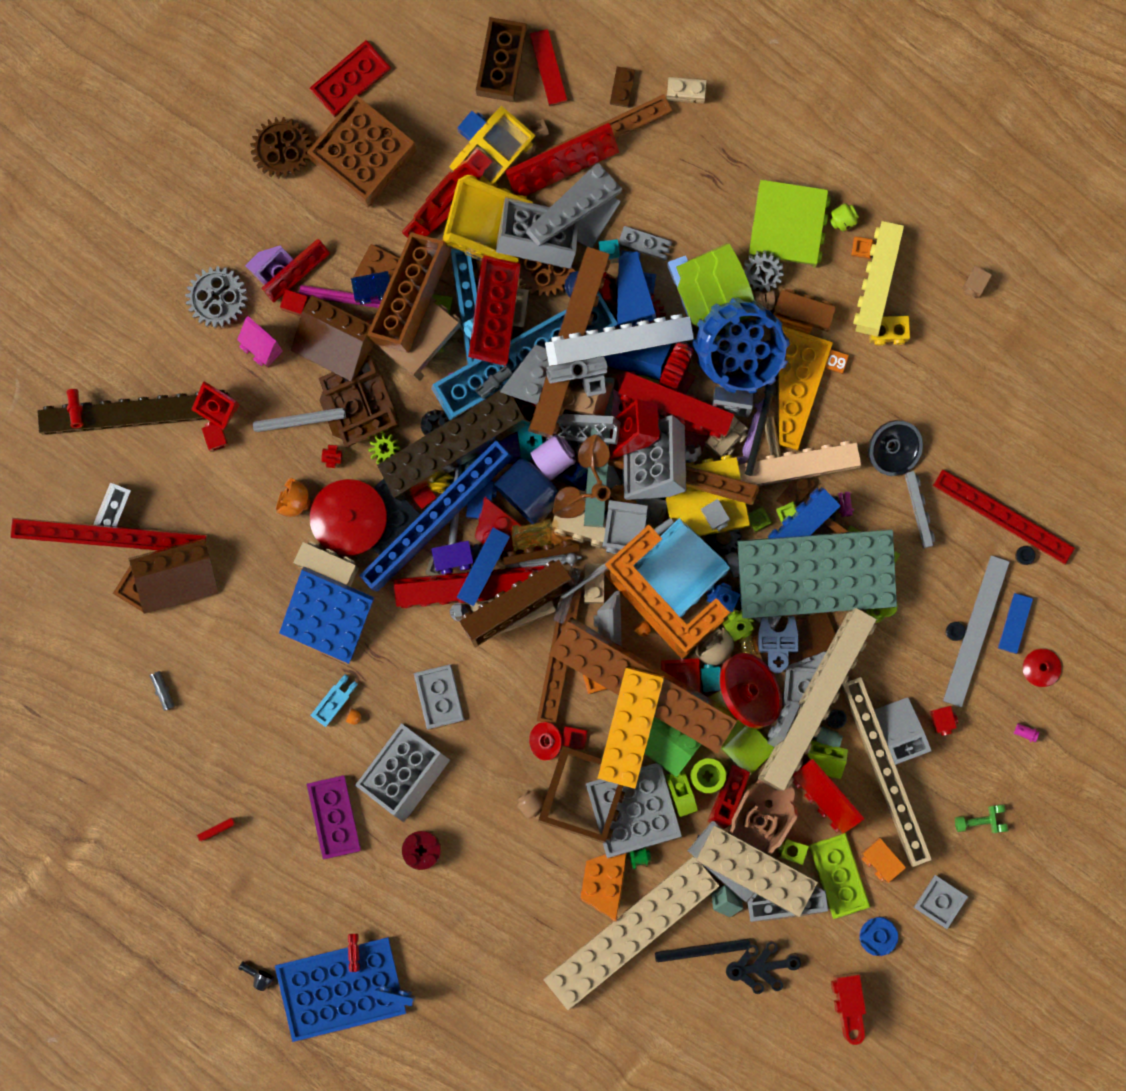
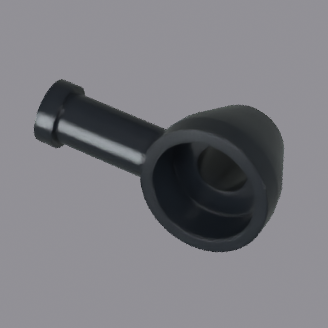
[238,961,274,991]

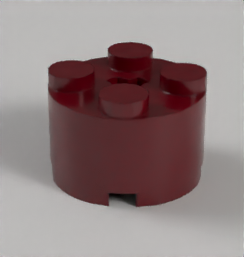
[402,831,442,870]

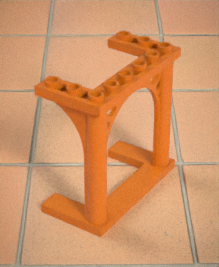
[604,525,730,659]

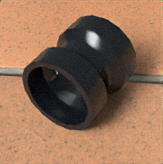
[826,709,847,729]

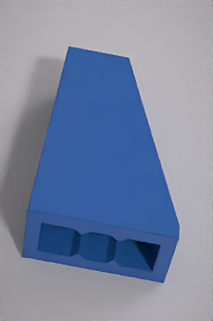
[617,252,657,329]
[601,343,673,380]

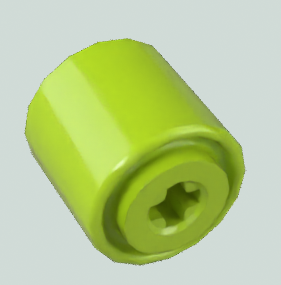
[690,758,726,793]

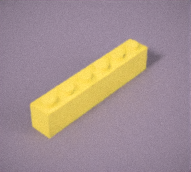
[853,221,904,336]

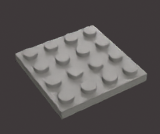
[586,763,682,859]

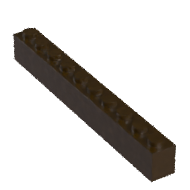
[37,390,230,435]

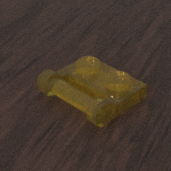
[512,519,552,550]

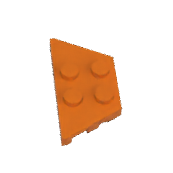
[580,853,627,922]

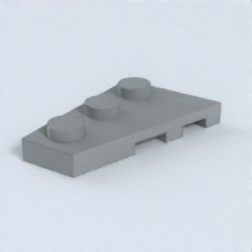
[500,345,549,404]

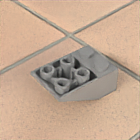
[874,697,931,765]

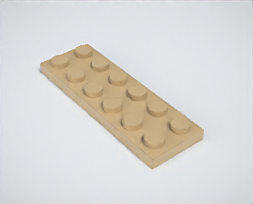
[695,826,818,917]

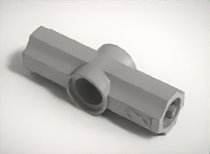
[546,356,607,384]

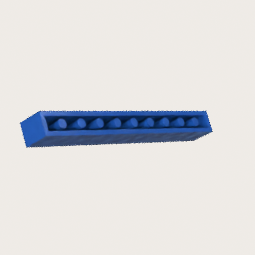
[359,441,514,591]

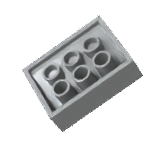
[496,197,579,269]
[624,415,686,500]
[355,723,450,822]

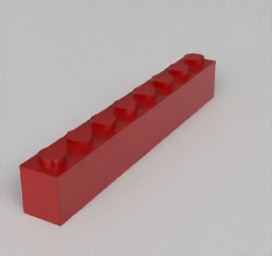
[394,565,545,608]

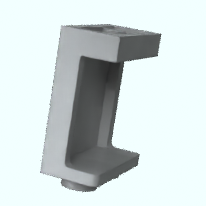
[602,500,648,554]

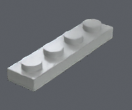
[905,471,935,549]

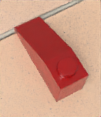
[707,765,750,829]

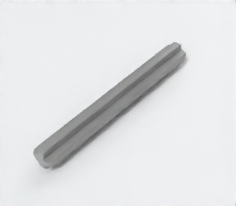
[253,408,346,432]

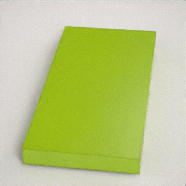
[809,833,870,919]

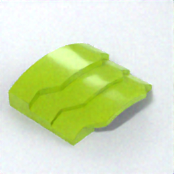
[676,243,754,330]

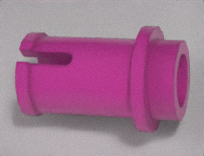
[838,492,854,517]
[1013,723,1040,743]

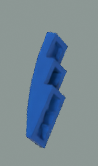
[457,527,510,606]

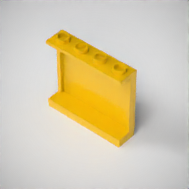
[442,175,533,263]
[666,455,750,536]

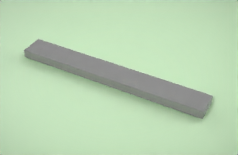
[943,556,1009,707]

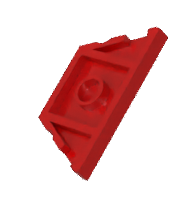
[474,497,542,558]

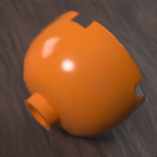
[276,478,311,517]

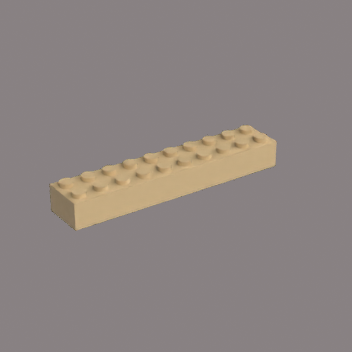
[758,608,876,790]
[543,856,719,1010]

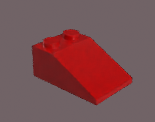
[609,399,660,459]

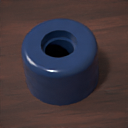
[494,458,559,527]

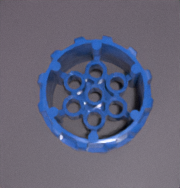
[693,297,790,394]

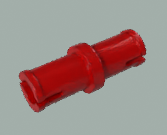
[66,389,83,428]

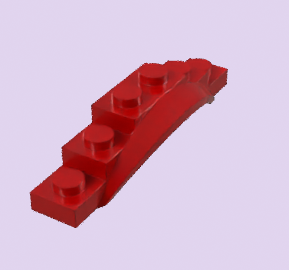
[402,147,493,238]

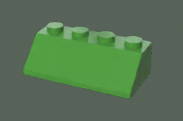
[645,716,701,777]

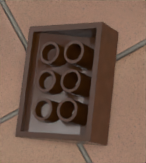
[291,295,375,382]
[128,538,218,614]

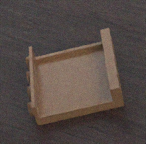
[369,297,464,382]

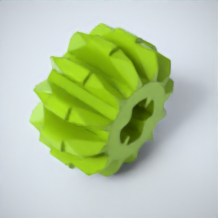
[368,433,401,464]

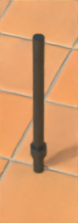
[745,374,778,476]

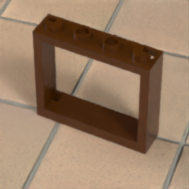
[538,746,625,844]

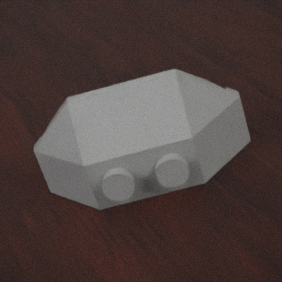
[594,591,622,646]
[748,886,828,922]

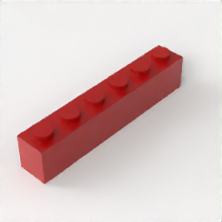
[617,372,734,439]

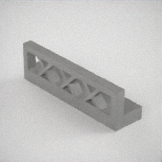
[545,414,621,444]

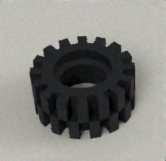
[706,529,741,555]

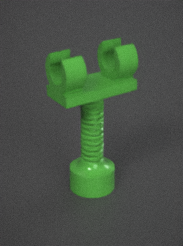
[955,804,1009,833]

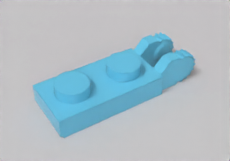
[310,674,358,727]

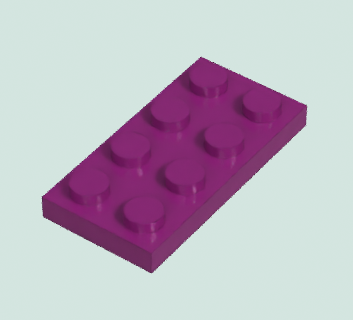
[306,775,361,860]

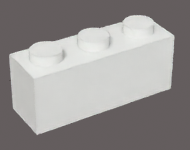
[93,483,131,527]

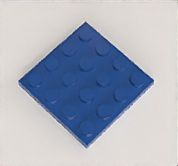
[279,567,375,664]

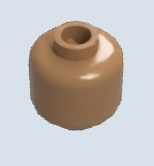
[517,789,545,819]

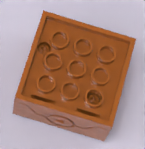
[307,95,417,208]

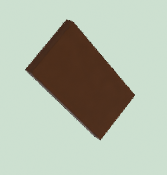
[754,612,835,668]

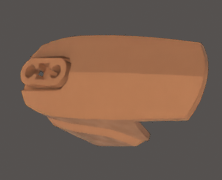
[729,780,798,855]

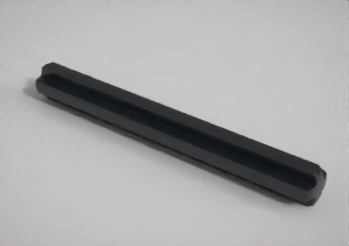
[655,939,751,963]

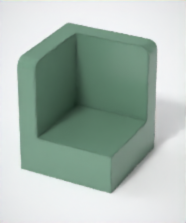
[711,885,744,917]

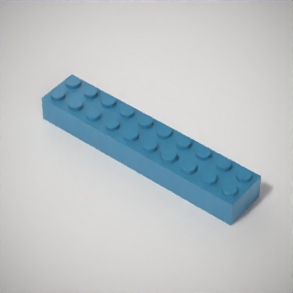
[431,291,618,420]

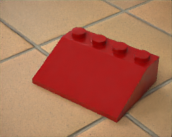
[792,759,865,834]

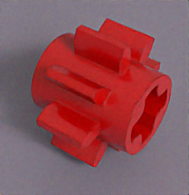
[321,444,342,468]

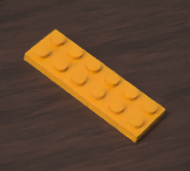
[597,666,664,789]

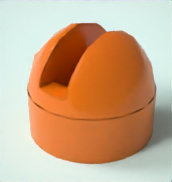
[634,620,651,637]
[346,708,361,725]

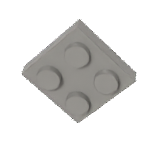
[768,702,800,747]
[913,875,968,929]

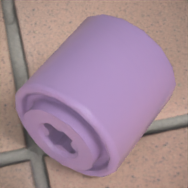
[531,434,576,480]

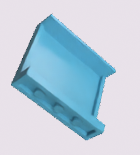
[634,518,730,618]

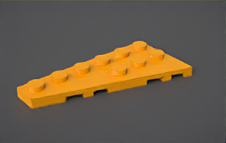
[778,326,833,451]

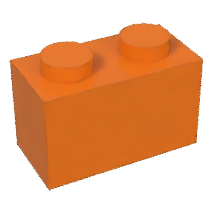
[861,838,906,883]

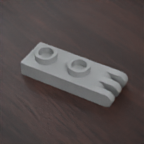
[618,226,672,261]

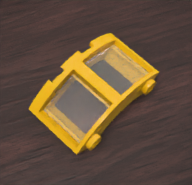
[449,105,536,188]

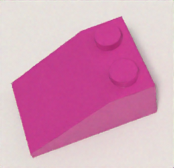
[237,316,283,368]

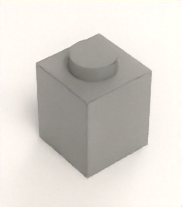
[701,499,730,531]

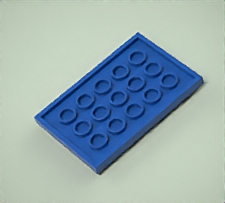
[275,937,407,1042]

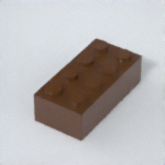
[476,17,527,102]

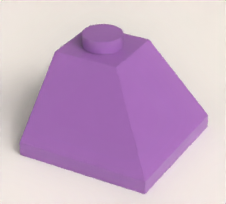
[245,246,293,285]

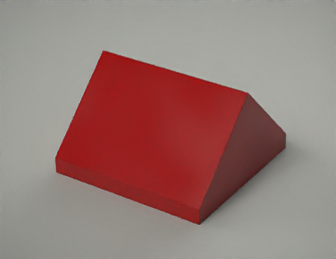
[191,381,240,430]

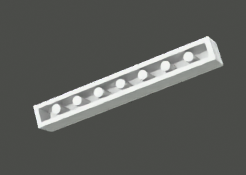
[545,314,694,366]

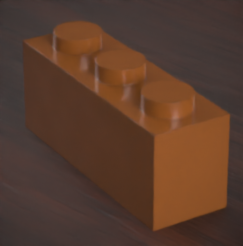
[774,289,836,332]

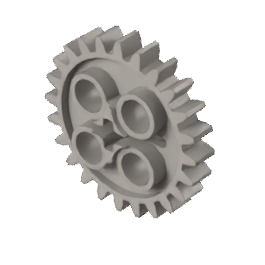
[185,266,248,329]

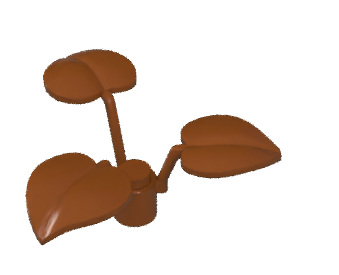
[553,434,637,518]

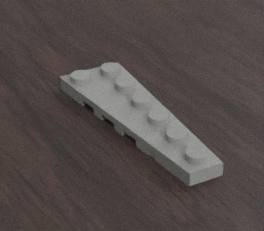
[526,163,622,246]

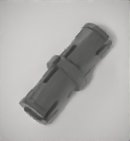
[475,366,513,399]
[149,671,175,711]

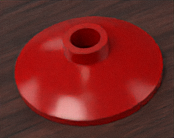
[1023,649,1061,687]
[529,722,562,761]

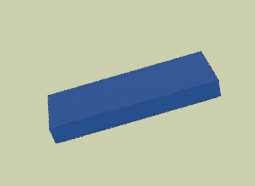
[997,593,1033,654]

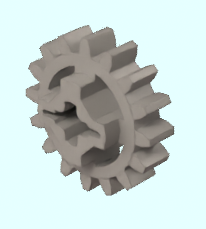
[743,250,784,292]

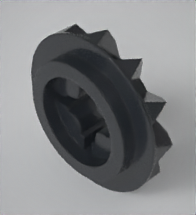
[420,409,450,435]

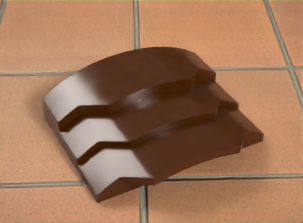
[318,355,399,448]

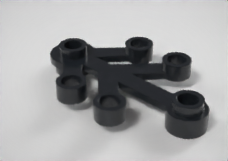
[726,940,801,994]

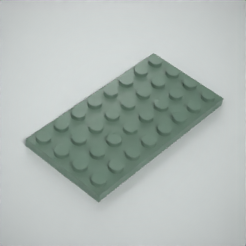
[738,529,897,619]

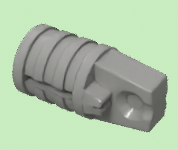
[450,603,468,622]

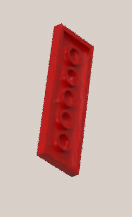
[505,123,620,196]
[468,255,521,366]

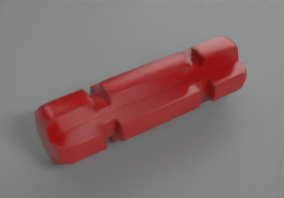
[348,933,360,972]

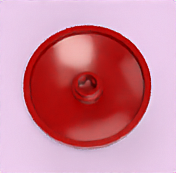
[310,479,387,556]
[720,653,782,729]

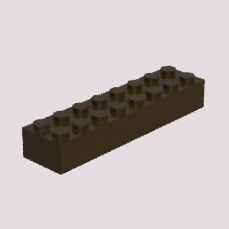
[377,390,531,501]

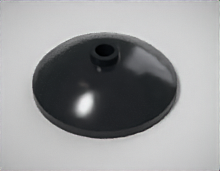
[868,420,923,476]

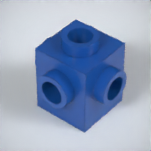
[706,582,740,612]

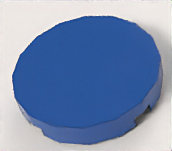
[859,917,898,956]

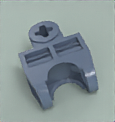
[758,616,798,673]

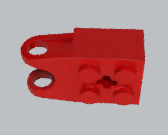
[831,972,866,1045]

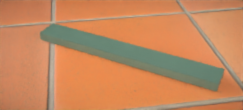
[584,377,614,528]

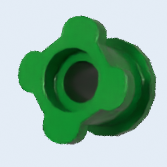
[629,848,651,869]

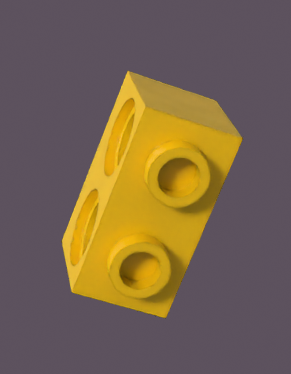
[869,316,910,346]

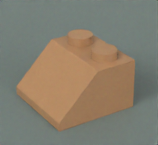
[562,378,613,416]

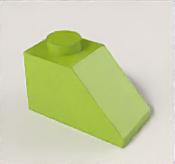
[808,741,848,779]
[665,769,698,817]

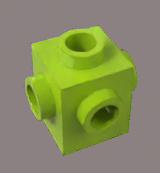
[723,609,754,641]

